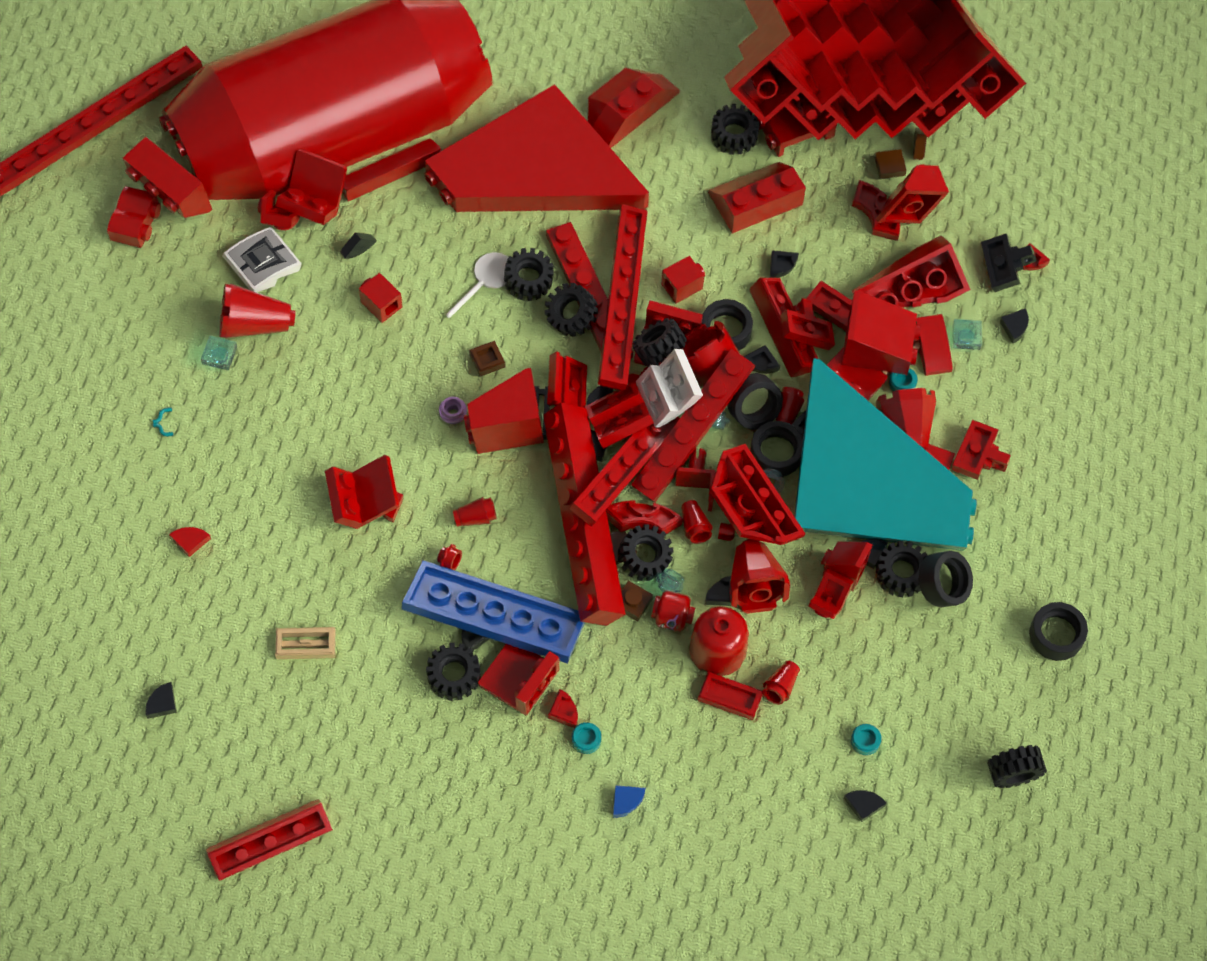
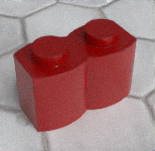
[107,186,161,248]

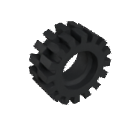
[711,104,759,155]
[504,248,554,301]
[544,283,598,337]
[632,318,687,367]
[617,524,674,581]
[876,541,928,598]
[426,643,480,701]
[987,745,1047,788]

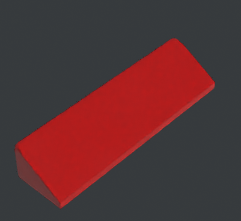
[342,138,442,202]
[750,278,819,377]
[206,799,333,881]

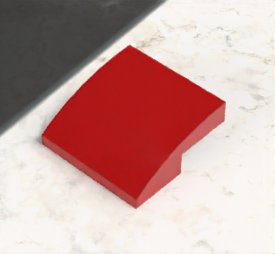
[585,381,654,449]

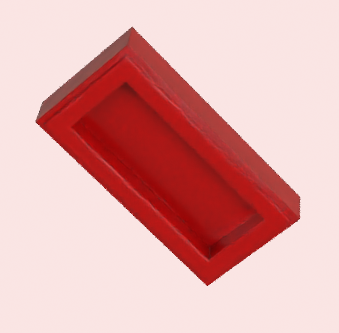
[697,671,763,721]

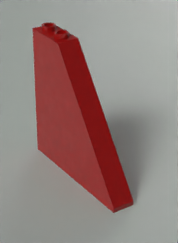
[424,84,649,212]

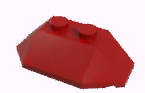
[588,68,680,148]
[710,444,806,545]

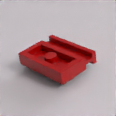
[547,351,587,408]

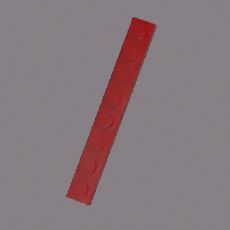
[598,204,648,391]

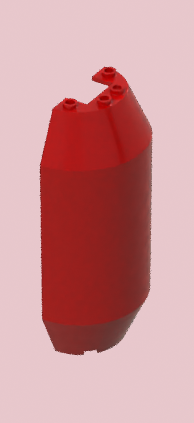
[159,0,493,200]

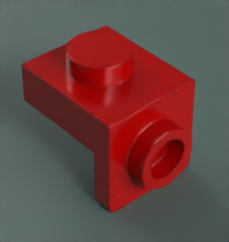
[258,190,300,230]
[808,568,854,619]

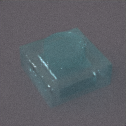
[953,319,982,350]
[201,336,237,371]

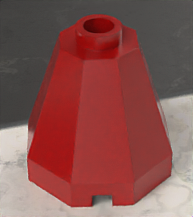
[876,388,936,450]
[729,539,790,614]

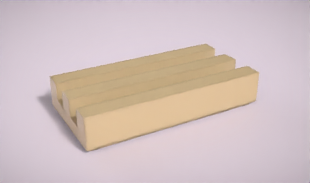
[275,627,336,660]

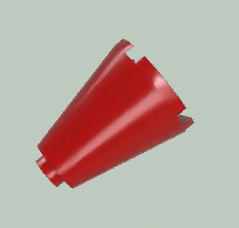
[219,284,296,339]

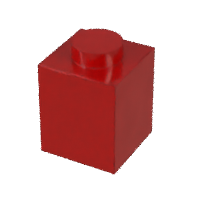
[661,255,705,304]
[359,272,403,323]

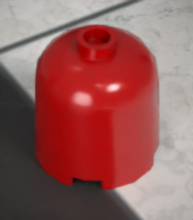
[680,321,741,389]
[689,606,749,676]

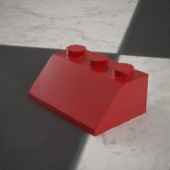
[123,137,213,218]
[708,162,806,233]

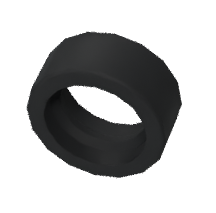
[702,299,753,351]
[727,373,783,430]
[750,421,803,477]
[919,551,973,607]
[1029,602,1088,661]

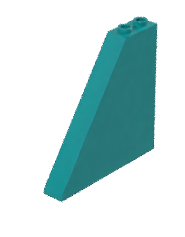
[794,358,977,551]

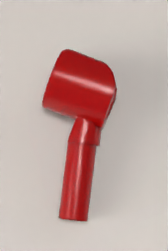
[718,522,735,541]

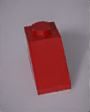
[821,541,873,591]

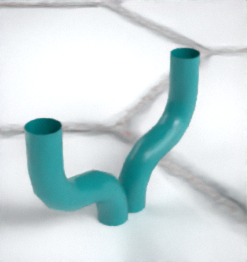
[153,407,173,437]

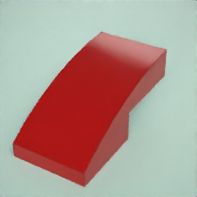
[916,314,953,376]

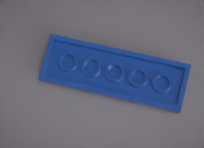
[402,560,585,664]

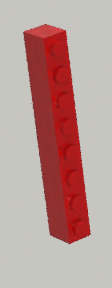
[543,402,626,626]

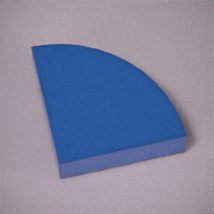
[613,786,646,818]

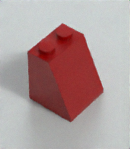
[841,290,921,375]
[464,368,544,454]

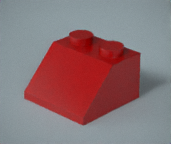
[877,164,949,224]

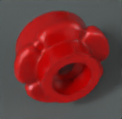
[437,544,462,570]

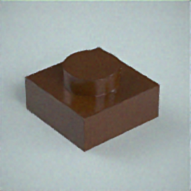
[621,580,653,622]

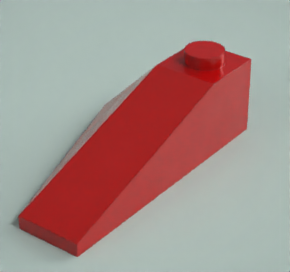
[852,235,970,308]

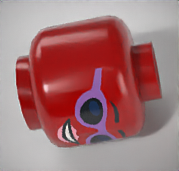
[651,591,696,632]

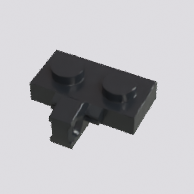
[981,233,1037,292]

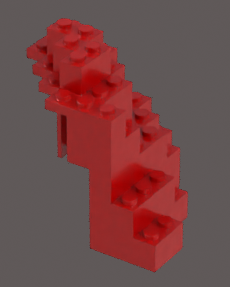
[724,0,1026,141]

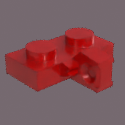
[781,298,835,351]
[951,420,1011,480]

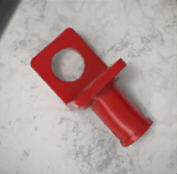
[675,448,715,512]

